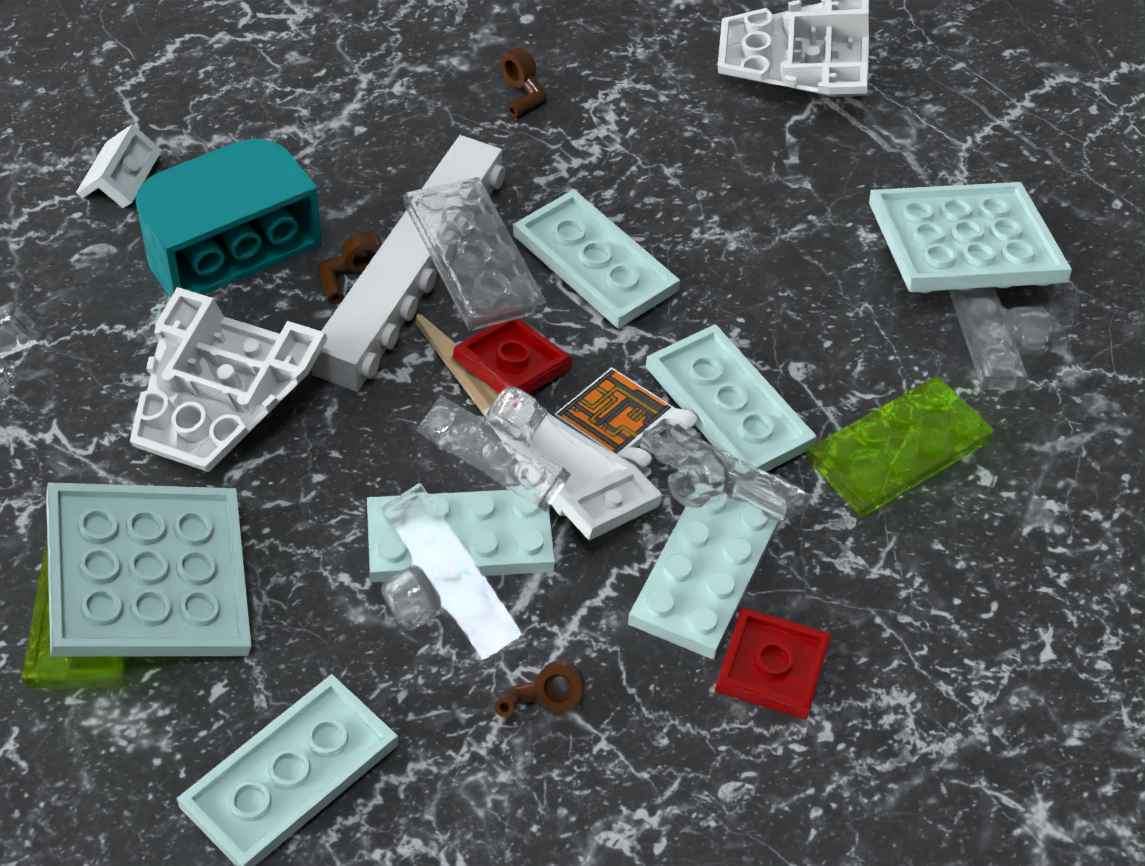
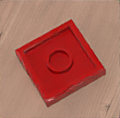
[452,315,573,404]
[715,607,832,720]

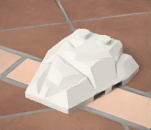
[718,0,869,97]
[130,287,328,472]

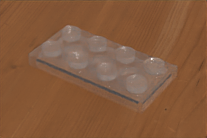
[403,177,547,331]

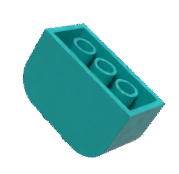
[136,139,322,298]

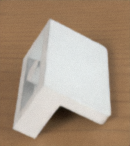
[76,124,162,208]

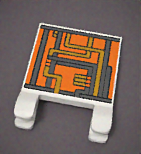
[554,367,697,478]

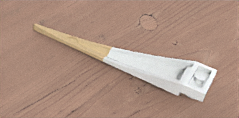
[416,314,662,540]

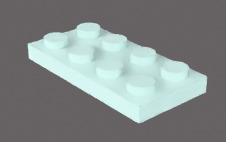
[513,189,680,329]
[646,324,817,483]
[628,480,782,660]
[367,488,555,583]
[177,674,398,866]

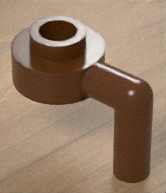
[500,48,547,118]
[318,232,382,304]
[495,660,585,717]

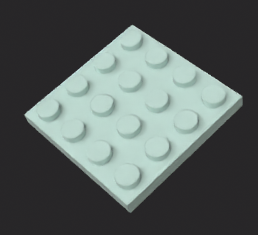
[869,182,1072,293]
[46,483,251,657]

